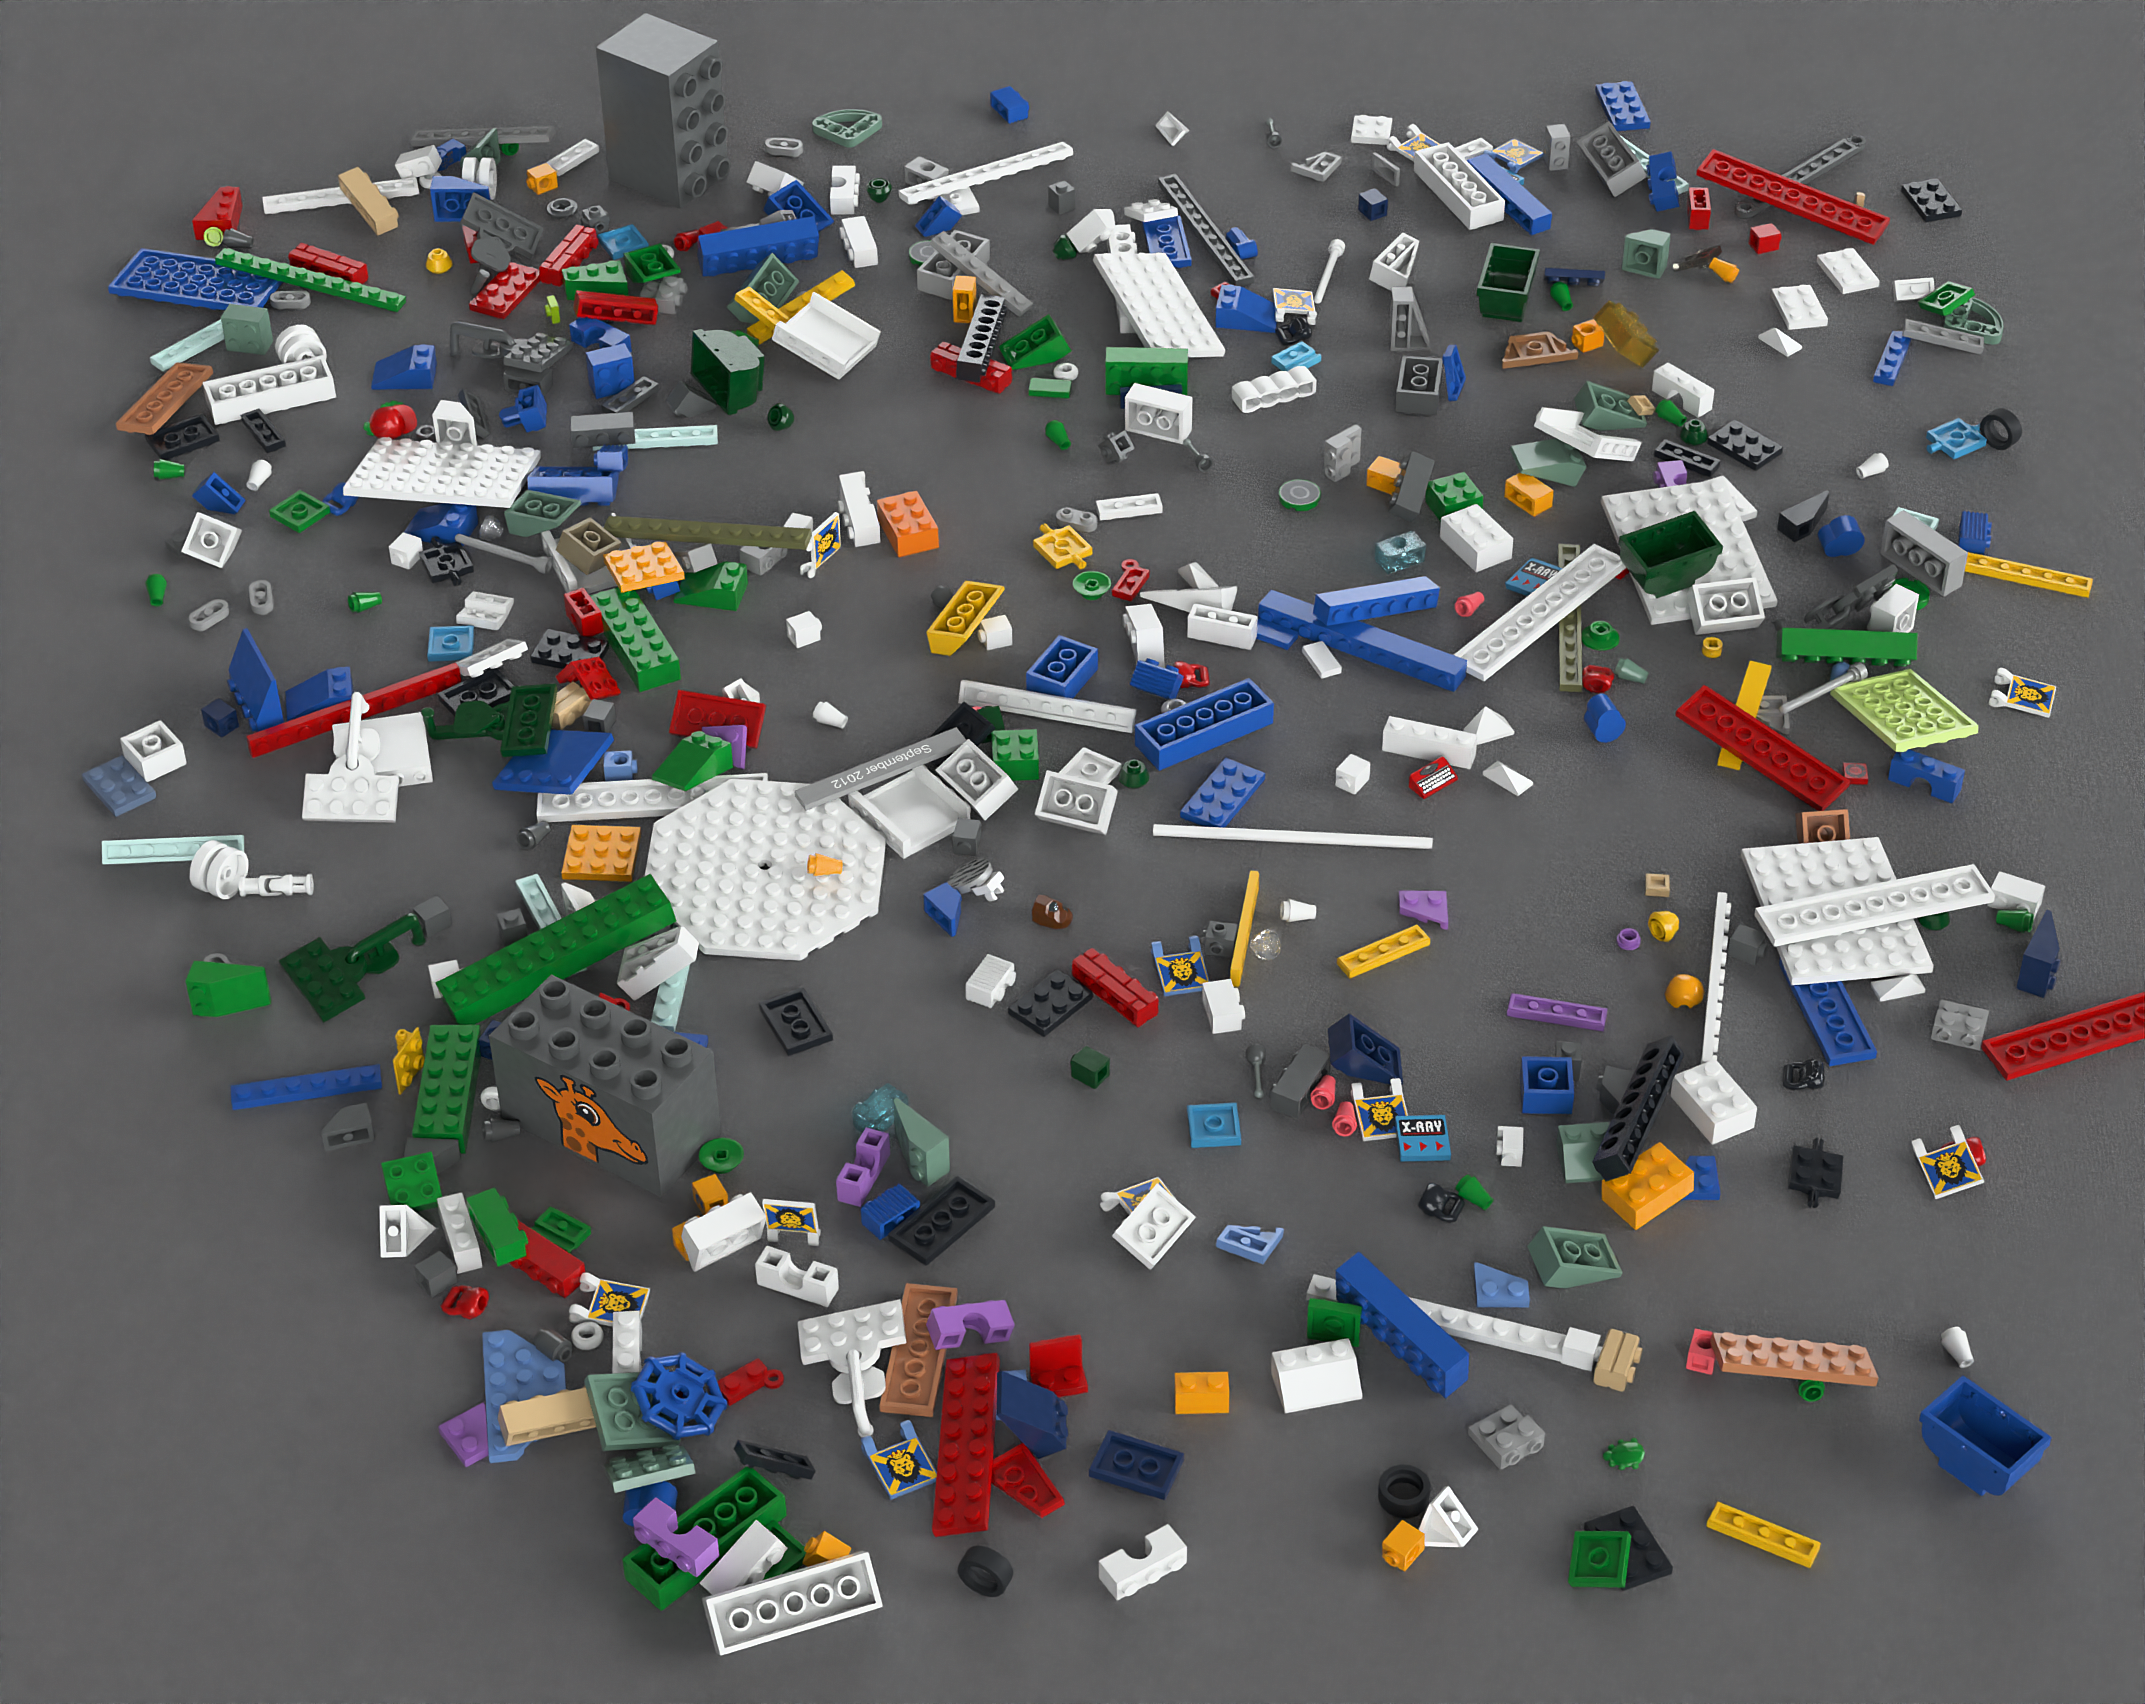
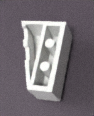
[1369,233,1419,291]
[837,471,880,547]
[1122,604,1165,668]
[617,925,699,1001]

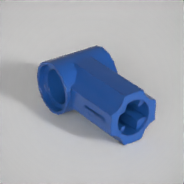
[1226,227,1258,260]

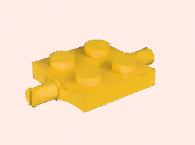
[1033,523,1092,569]

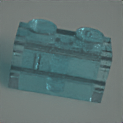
[852,1083,909,1133]

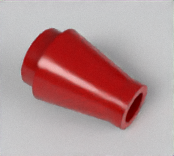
[674,229,699,251]

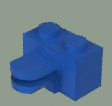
[499,385,547,432]

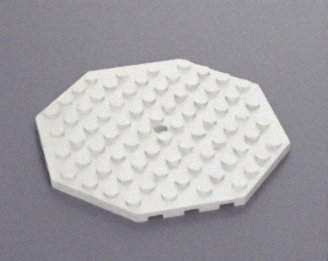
[645,778,886,961]

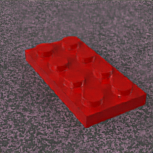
[469,262,540,320]
[669,690,766,749]

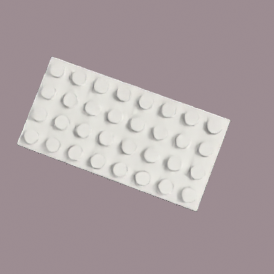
[1093,253,1225,357]

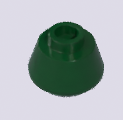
[866,178,892,203]
[1052,235,1078,260]
[767,403,794,431]
[1680,419,1708,446]
[1118,759,1150,789]
[1917,911,1950,931]

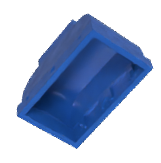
[1919,1376,2052,1496]

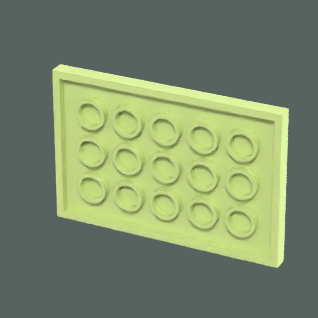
[1830,669,1978,752]

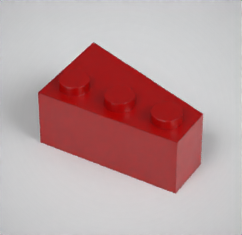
[192,186,243,240]

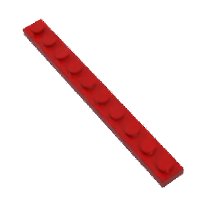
[246,662,461,758]

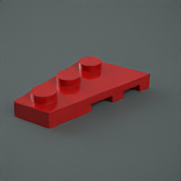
[991,1443,1065,1518]

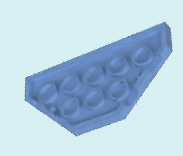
[482,1330,566,1463]

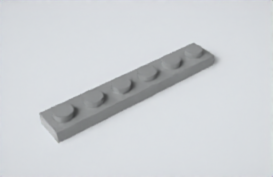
[930,231,1033,317]

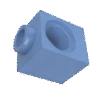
[604,751,638,781]

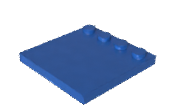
[492,730,614,795]

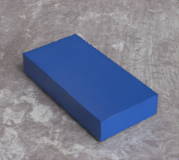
[1256,618,1298,650]

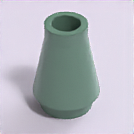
[1614,658,1649,684]

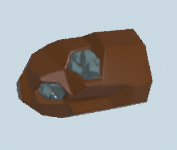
[1032,895,1073,929]

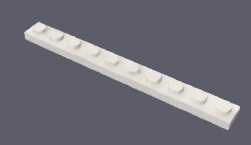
[898,142,1073,204]
[1701,892,1731,1064]
[1306,1274,1567,1362]

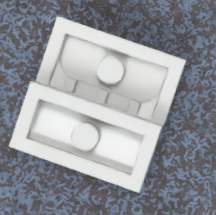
[456,591,514,630]

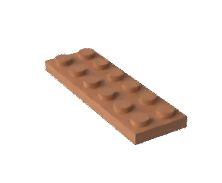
[116,362,213,435]
[880,1283,958,1417]
[1710,1332,1879,1387]

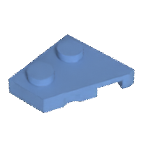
[1216,1225,1284,1264]
[1473,1262,1530,1307]

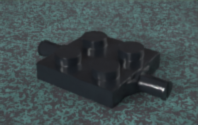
[419,537,474,586]
[1788,1138,1844,1208]

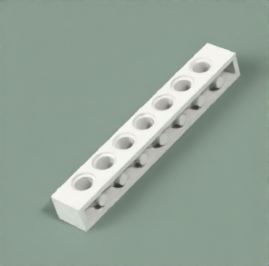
[1107,224,1137,333]

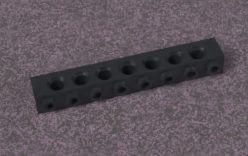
[955,294,1007,383]
[1592,1035,1685,1182]

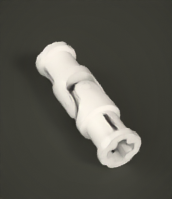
[239,874,314,897]

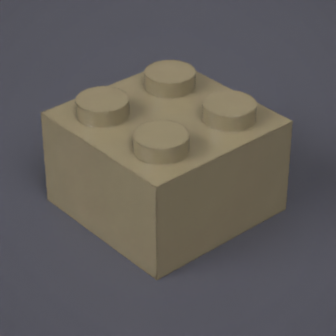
[556,517,622,575]

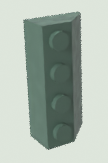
[727,253,799,324]

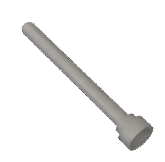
[455,534,552,574]
[1779,662,1868,714]

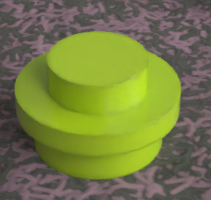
[204,227,224,247]

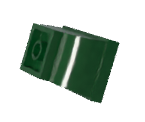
[1476,243,1540,322]
[690,329,765,415]
[1618,511,1723,598]

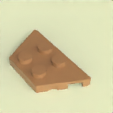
[1502,331,1578,369]

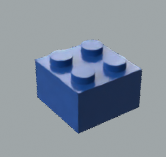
[586,343,635,399]
[1520,1056,1574,1114]

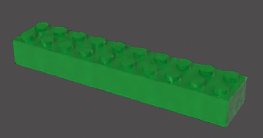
[435,874,677,1025]

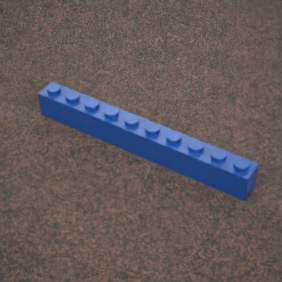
[1258,590,1467,692]

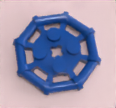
[631,1352,727,1441]

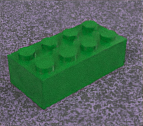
[1105,347,1188,396]

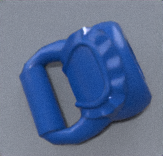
[322,482,359,516]

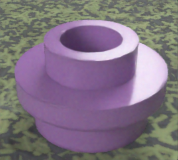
[1616,928,1641,950]

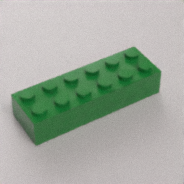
[590,587,681,692]
[1776,628,1918,667]
[412,1025,481,1154]
[622,1466,787,1611]

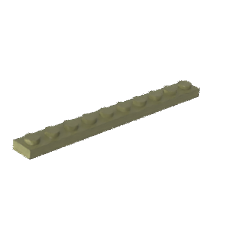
[603,516,812,550]
[1558,544,1582,692]

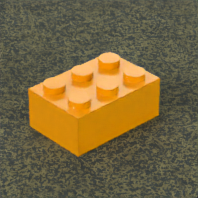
[1602,1142,1694,1230]

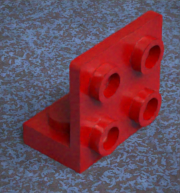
[555,657,621,700]
[1029,1334,1088,1398]

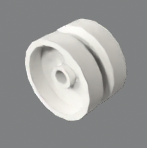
[462,157,497,201]
[275,325,327,364]
[190,840,248,899]

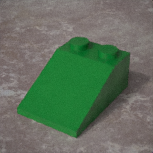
[623,243,681,283]
[998,314,1072,370]
[674,561,748,611]
[652,731,733,791]
[185,960,271,1017]

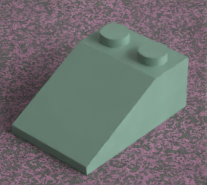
[1574,381,1647,431]
[1510,438,1586,487]
[504,490,581,537]
[893,1098,950,1187]
[1527,1226,1623,1289]

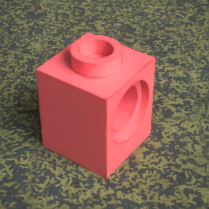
[1686,1328,1717,1375]

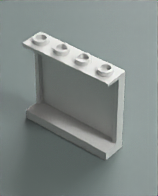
[772,292,881,380]
[1534,407,1642,462]
[541,513,636,594]
[332,712,433,787]
[848,764,971,859]

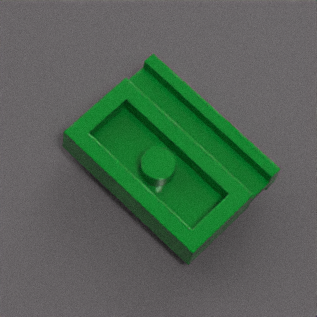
[529,1206,591,1254]

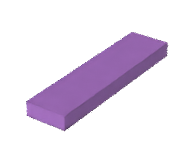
[1507,993,1608,1032]

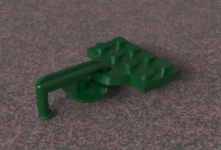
[421,683,558,757]
[278,913,426,1023]

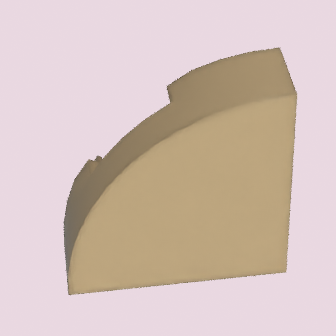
[1855,192,1865,207]

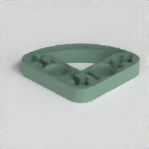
[812,109,882,147]
[1943,297,2004,345]

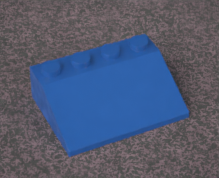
[527,466,620,506]
[227,628,284,733]

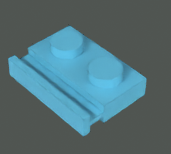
[1271,341,1321,372]

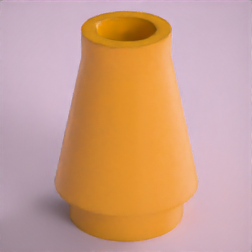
[1709,257,1740,283]
[807,853,843,876]

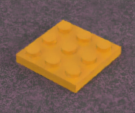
[603,541,684,593]
[561,825,641,882]

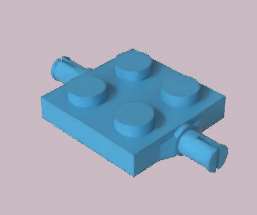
[1926,418,1987,459]

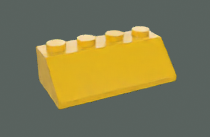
[926,580,1005,656]

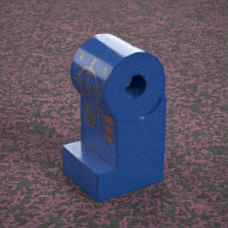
[436,138,466,171]

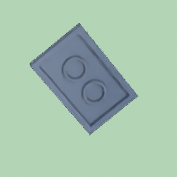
[82,755,157,817]

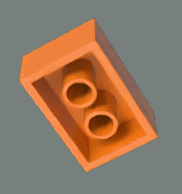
[877,491,939,558]

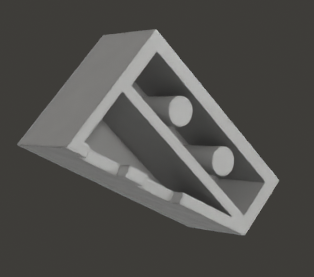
[1389,287,1431,351]

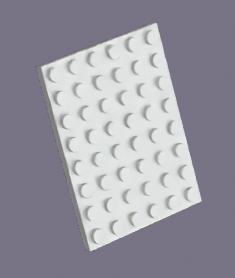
[343,437,541,508]
[1601,479,1777,625]
[1741,837,1934,985]

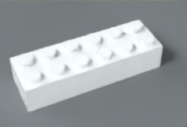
[1414,142,1505,230]
[203,355,336,425]
[702,1551,883,1655]

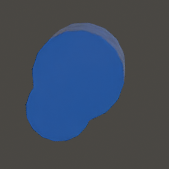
[1818,515,1865,557]
[1584,694,1626,743]
[622,1481,678,1527]

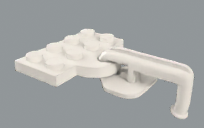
[302,692,399,823]
[798,1299,907,1437]

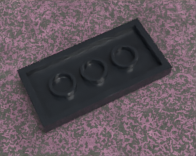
[888,1176,995,1266]

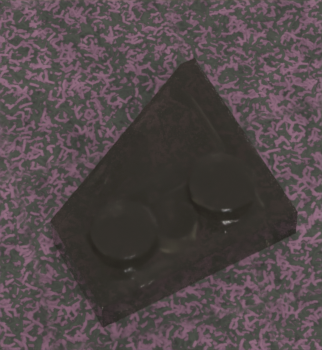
[1672,245,1722,272]

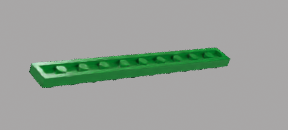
[215,248,406,312]

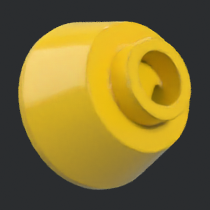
[426,248,453,274]
[1648,911,1679,942]

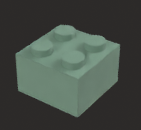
[221,304,273,355]

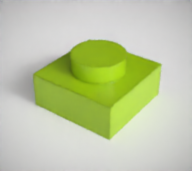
[544,295,560,324]

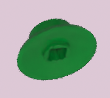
[1072,571,1111,600]
[1581,621,1620,651]
[699,1138,744,1174]

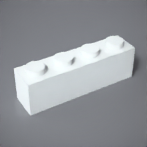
[1382,716,1477,769]

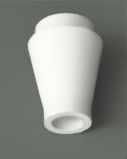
[1856,453,1889,479]
[246,460,272,491]
[813,701,848,729]
[1280,899,1316,922]
[1941,1327,1974,1368]

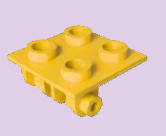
[393,1027,425,1095]

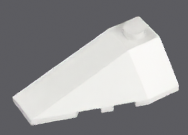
[1140,586,1237,612]

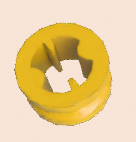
[1702,637,1723,658]

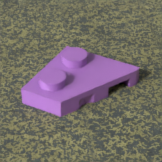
[702,725,747,770]
[1398,890,1448,929]
[438,1403,489,1467]

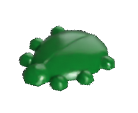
[1603,1437,1645,1470]

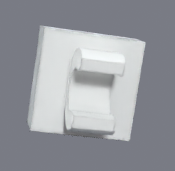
[971,871,1004,902]

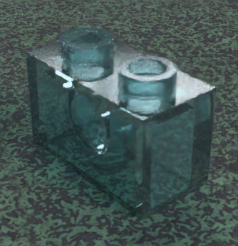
[1375,530,1426,574]

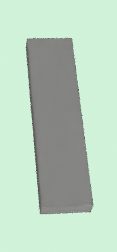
[1902,319,1984,355]

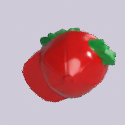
[363,400,417,439]

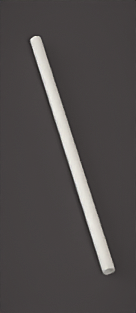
[1153,824,1433,849]

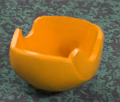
[1664,974,1705,1009]

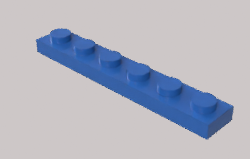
[231,1064,382,1110]

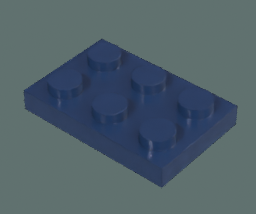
[1543,268,1605,287]
[1089,1430,1184,1500]

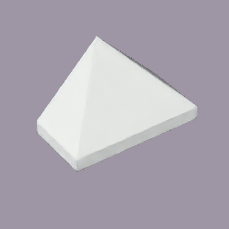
[1155,111,1190,146]
[1758,328,1802,357]
[1178,562,1218,590]
[1463,706,1514,745]
[1483,761,1533,796]
[1870,974,1925,1002]

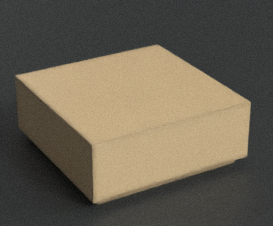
[1628,395,1656,415]
[1645,874,1670,897]

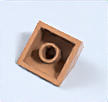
[1795,809,1850,844]

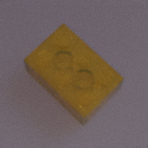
[1593,300,1659,368]

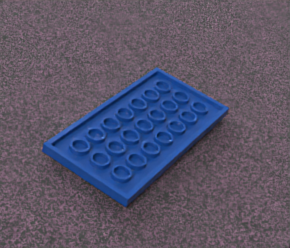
[108,248,283,310]

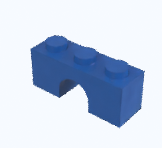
[1646,151,1680,212]
[569,317,632,352]
[1888,749,1965,803]

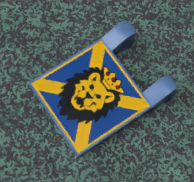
[1483,139,1544,174]
[1151,936,1210,996]
[861,1420,937,1500]

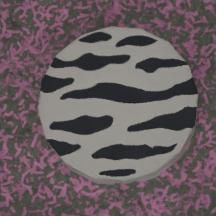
[948,858,993,894]

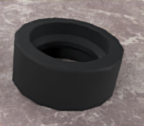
[1980,408,2022,450]
[1378,1464,1430,1518]
[957,1545,1014,1597]

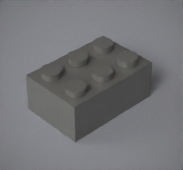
[1395,355,1443,415]

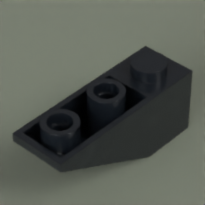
[1777,490,1830,543]

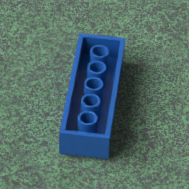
[697,216,819,277]
[1135,678,1274,771]
[1335,1252,1469,1399]

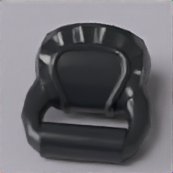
[1275,317,1312,345]
[1783,1058,1824,1090]
[1418,1183,1465,1223]

